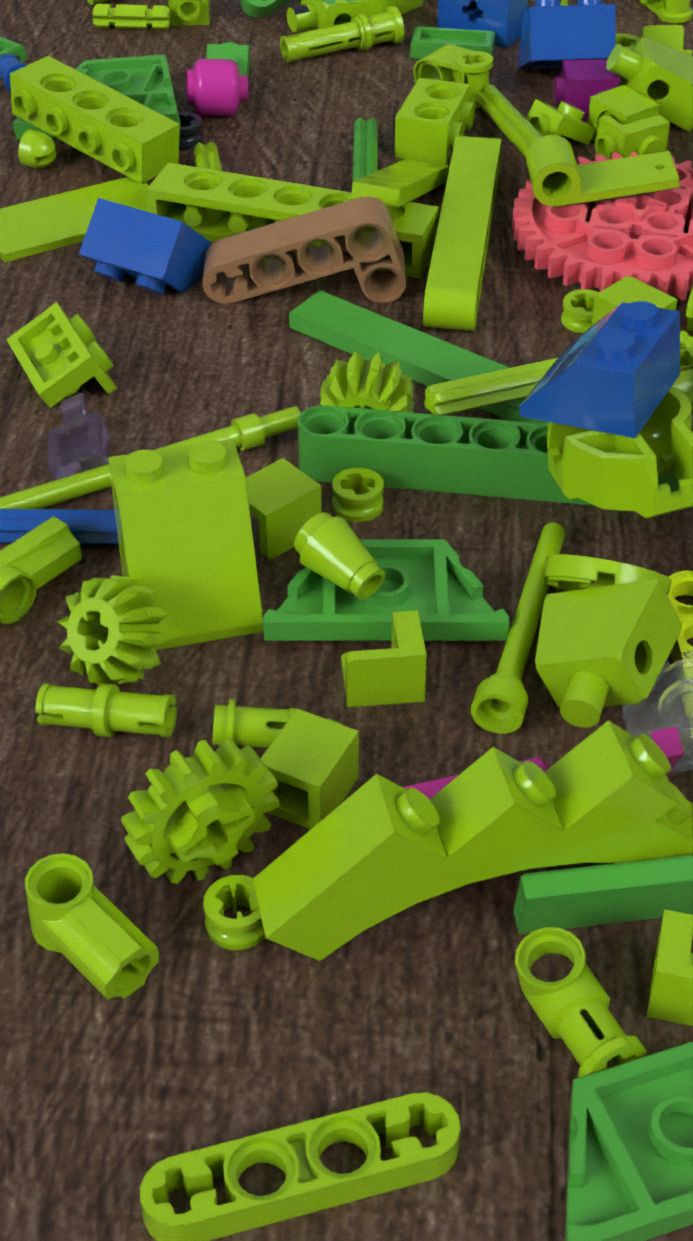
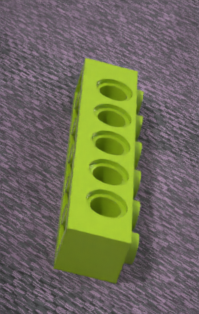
[146,162,439,279]

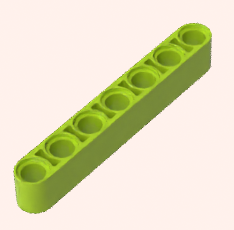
[423,136,502,331]

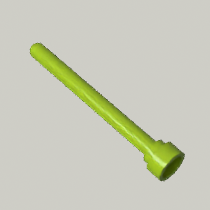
[471,522,565,734]

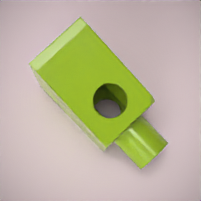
[606,37,693,132]
[535,578,682,728]

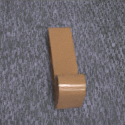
[202,196,406,304]

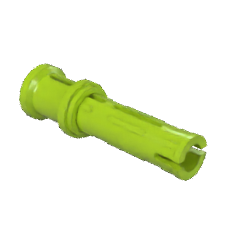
[280,6,404,63]

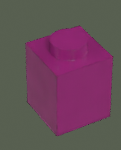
[553,60,620,120]

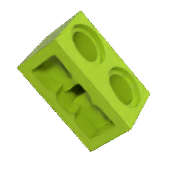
[395,78,475,165]

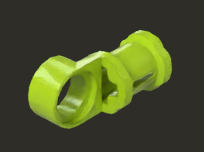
[515,927,647,1078]

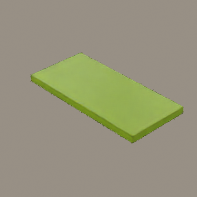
[0,177,149,262]

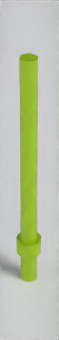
[0,406,301,509]

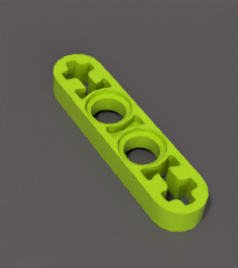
[140,1092,461,1241]

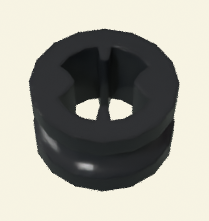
[178,112,203,150]

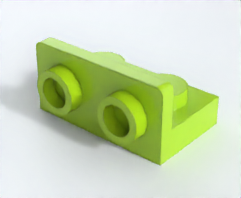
[6,302,117,408]

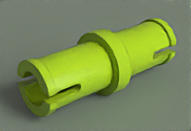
[35,683,177,738]

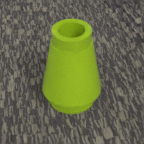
[294,512,386,600]

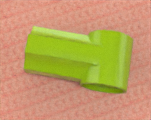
[0,516,82,624]
[25,853,159,1000]

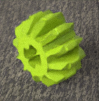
[319,351,415,413]
[56,575,170,685]

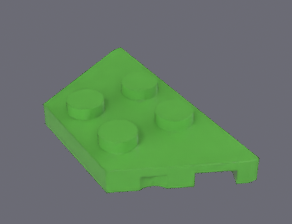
[263,539,509,641]
[565,1041,693,1241]

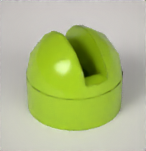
[18,129,57,169]

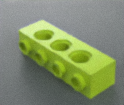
[10,56,180,184]

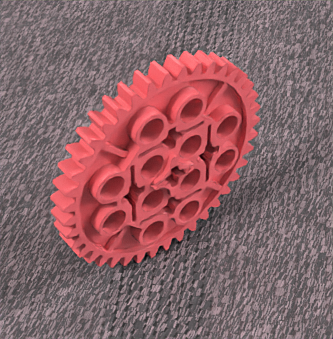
[512,152,693,300]

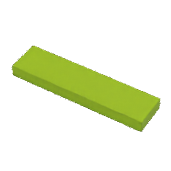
[351,158,450,209]

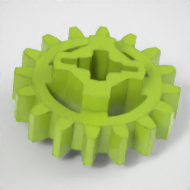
[121,738,280,884]

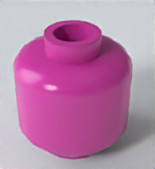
[186,58,248,117]

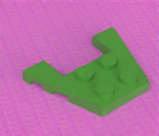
[12,55,181,140]

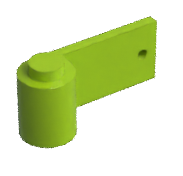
[526,135,680,206]

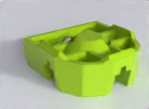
[547,347,693,518]

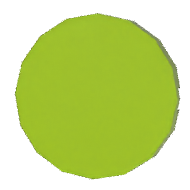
[544,554,672,595]

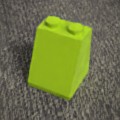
[108,439,264,650]

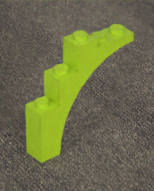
[252,720,693,961]

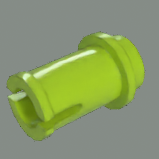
[212,699,296,748]

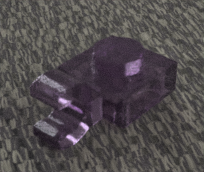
[48,393,110,480]

